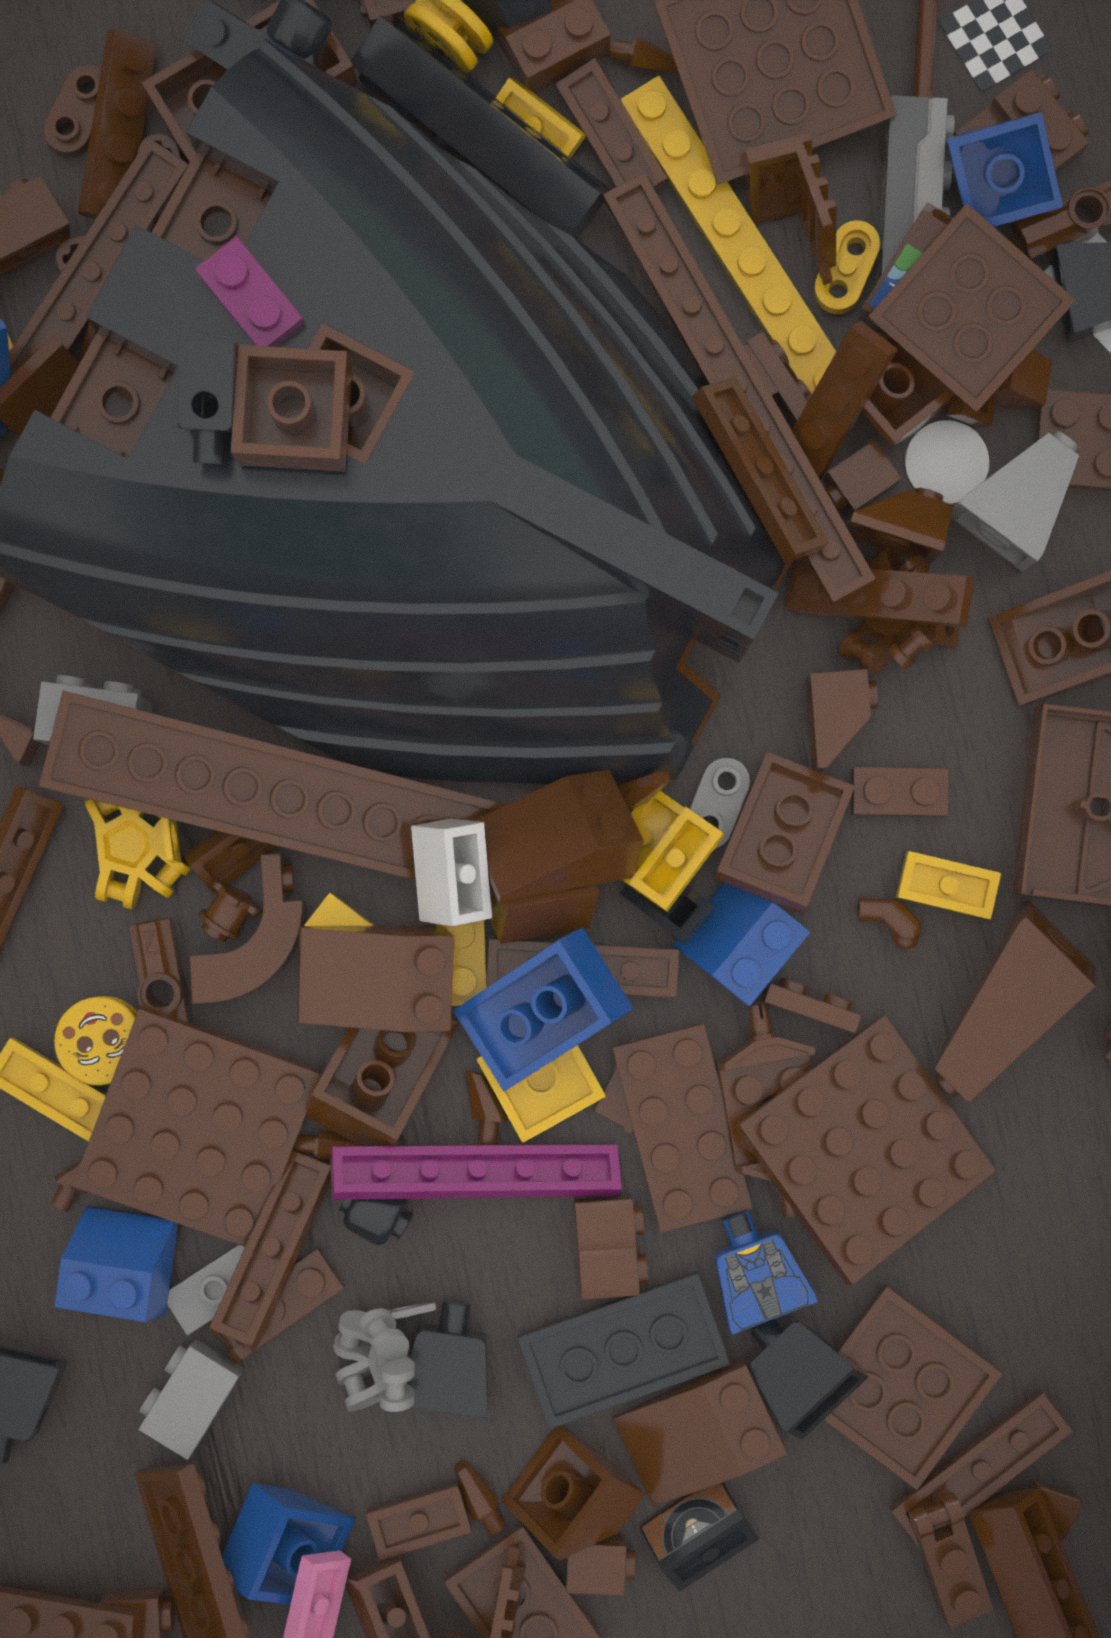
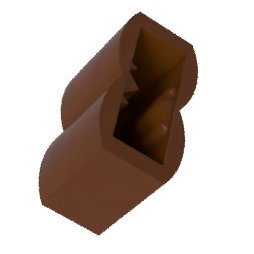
[574,1195,648,1300]

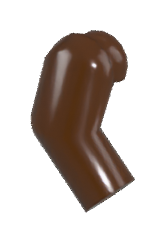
[857,897,922,949]

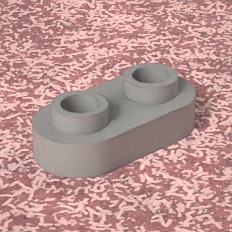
[690,758,750,849]

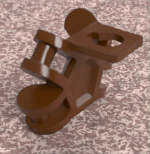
[839,546,960,674]

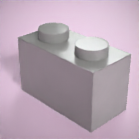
[138,1339,245,1460]

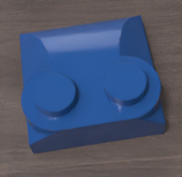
[946,112,1063,227]

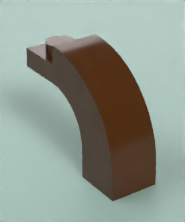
[190,854,307,1004]

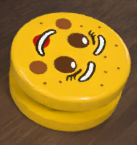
[404,0,493,73]
[54,996,138,1085]

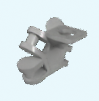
[333,1302,436,1412]

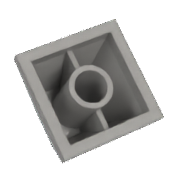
[951,431,1079,572]

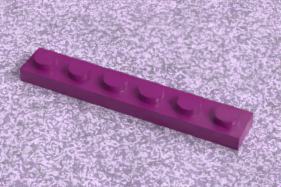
[330,1144,622,1200]

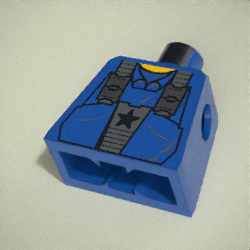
[713,1210,818,1334]

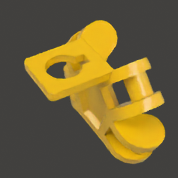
[85,799,191,910]

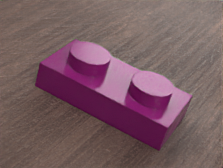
[195,236,305,347]

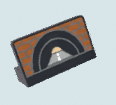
[640,1482,759,1592]

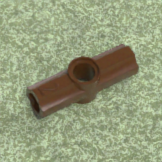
[1011,180,1111,260]
[129,917,190,1023]

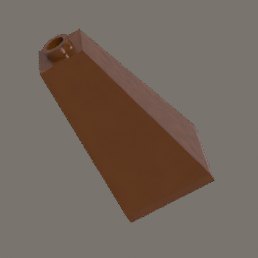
[935,900,1096,1103]

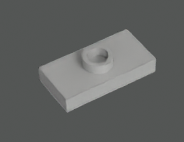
[167,1245,245,1335]

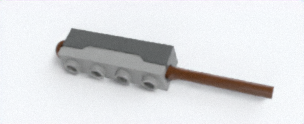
[876,0,955,284]

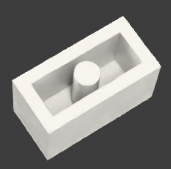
[411,819,492,926]

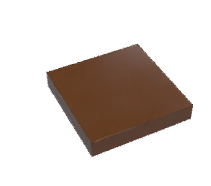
[0,336,80,437]

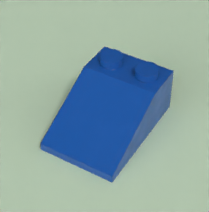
[453,927,634,1092]

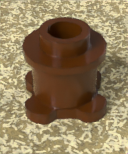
[199,879,263,942]

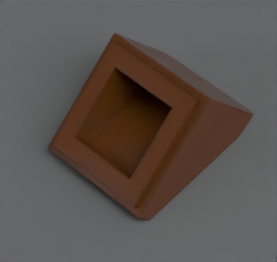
[0,714,41,767]
[1028,1479,1083,1542]

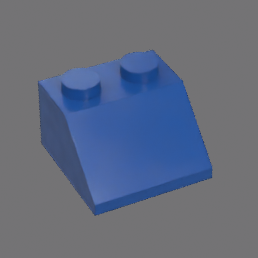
[673,882,810,1007]
[54,1206,178,1322]
[222,1483,355,1605]

